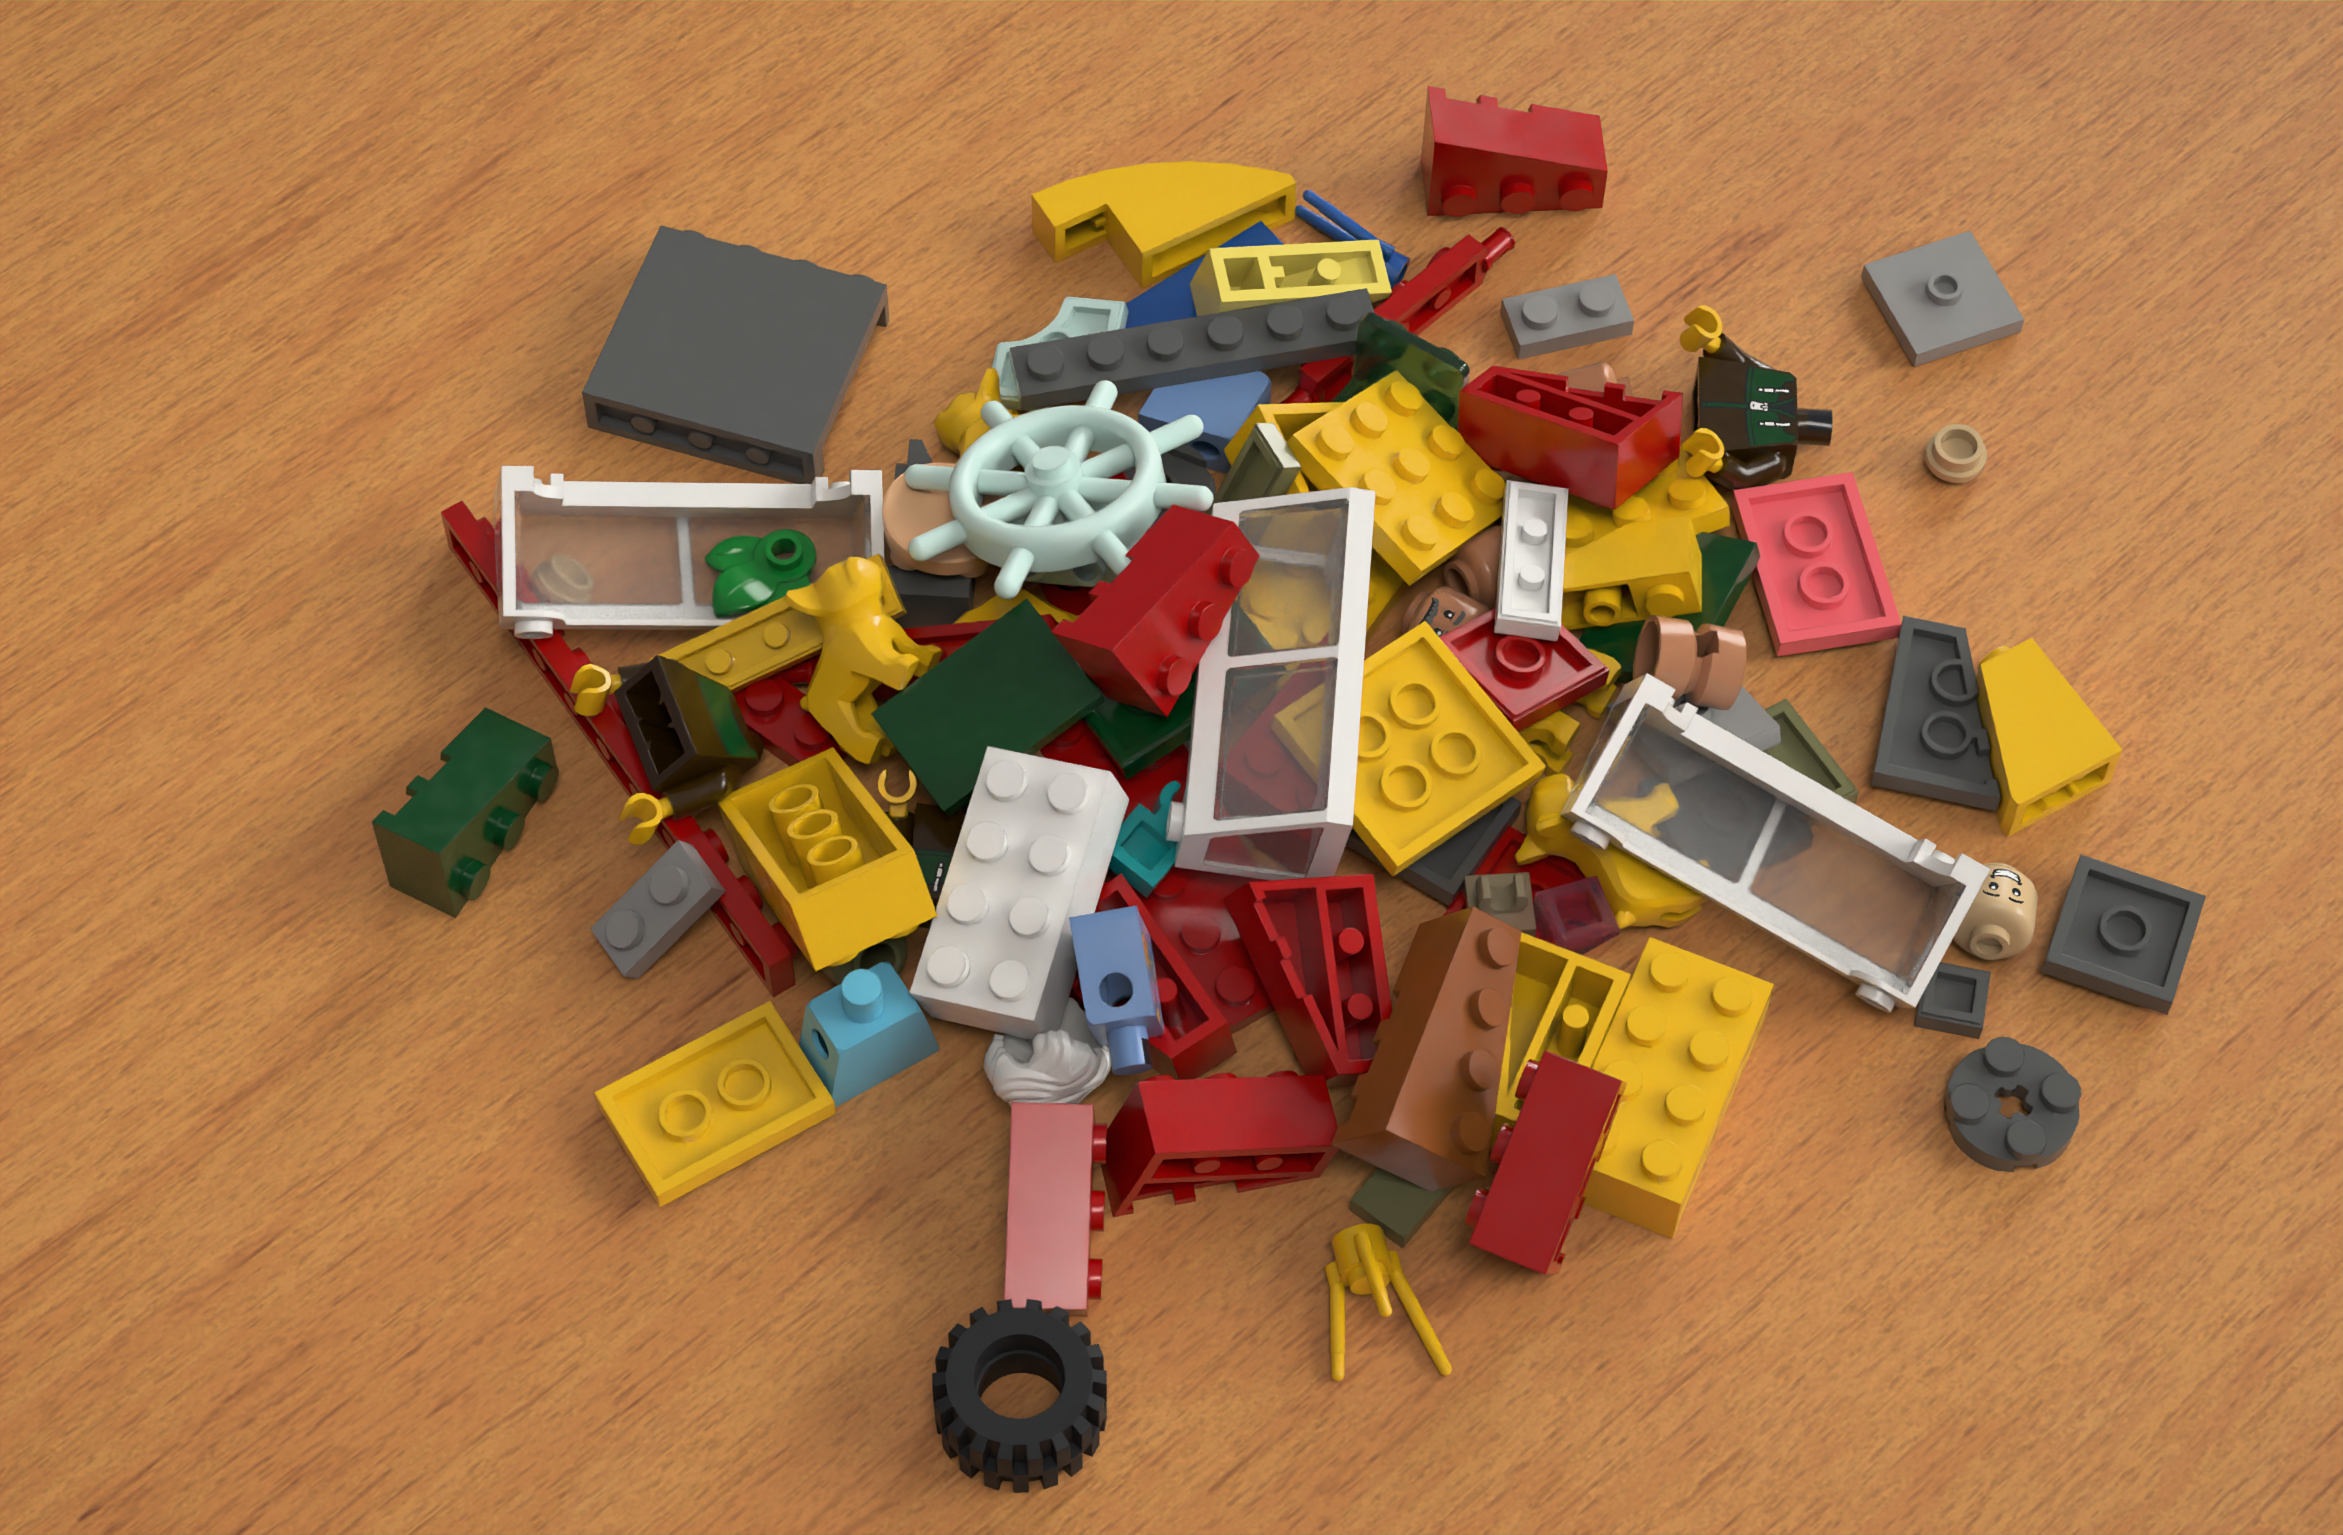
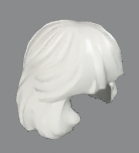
[983,997,1112,1107]

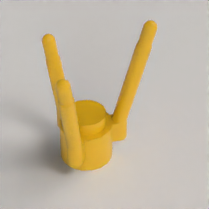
[1325,1223,1452,1382]

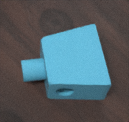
[799,962,939,1107]

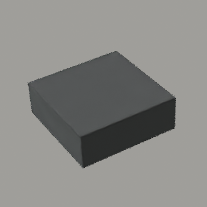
[1914,962,1991,1039]

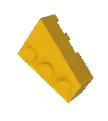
[1490,933,1631,1150]

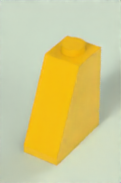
[1976,638,2122,837]

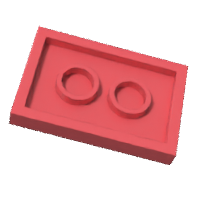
[1731,472,1902,657]

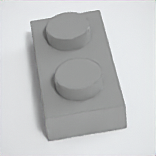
[1500,274,1634,360]
[590,840,726,979]

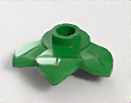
[705,529,817,617]

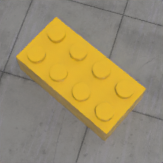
[717,748,937,971]
[1583,937,1774,1239]

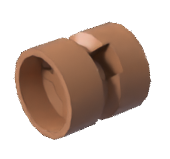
[1633,615,1746,710]

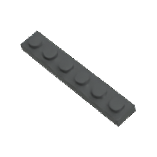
[1010,288,1381,411]

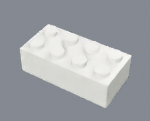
[910,746,1129,1040]

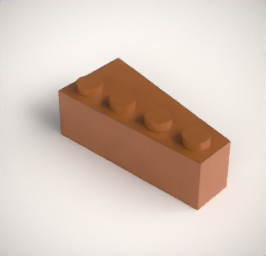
[1331,906,1522,1192]

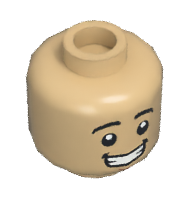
[1951,862,2038,960]

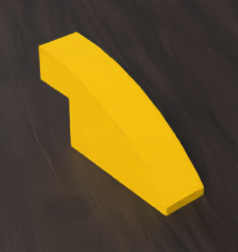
[1031,161,1297,289]

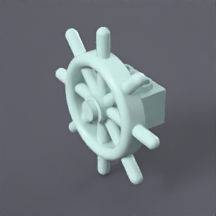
[904,380,1214,599]

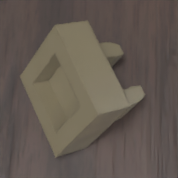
[1463,872,1536,937]

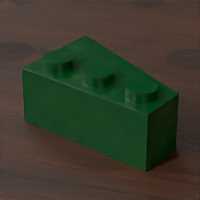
[372,707,559,918]

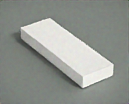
[1494,480,1568,641]

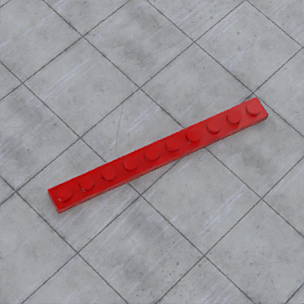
[441,500,798,998]

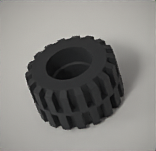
[932,1299,1107,1493]

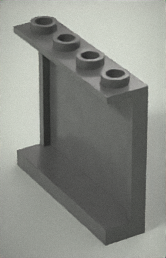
[582,225,889,484]

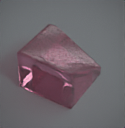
[1533,875,1620,955]

